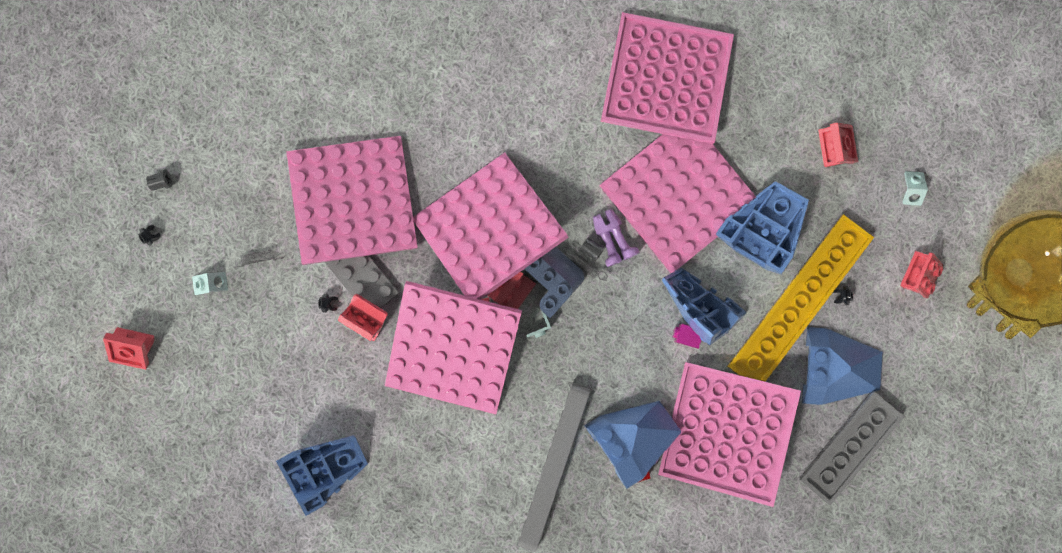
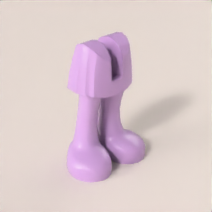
[593,209,640,267]

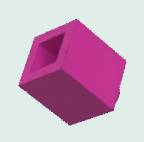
[672,324,701,349]

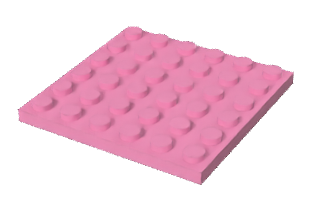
[601,12,734,144]
[599,134,756,274]
[286,136,418,265]
[413,153,569,300]
[385,281,522,414]
[658,362,801,507]

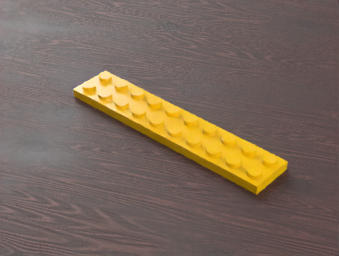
[727,214,874,382]

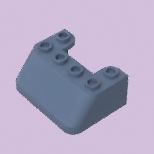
[525,247,584,319]

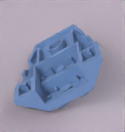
[716,181,809,275]
[662,268,747,345]
[802,327,883,405]
[584,401,681,489]
[276,435,368,516]

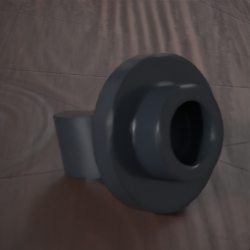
[138,225,160,246]
[833,286,853,305]
[318,293,338,313]

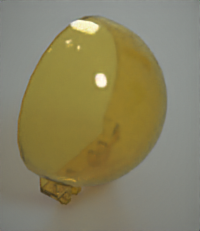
[967,210,1062,339]

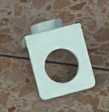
[902,171,928,206]
[192,272,228,295]
[526,311,551,338]

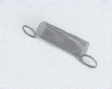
[566,246,607,281]
[234,250,283,268]

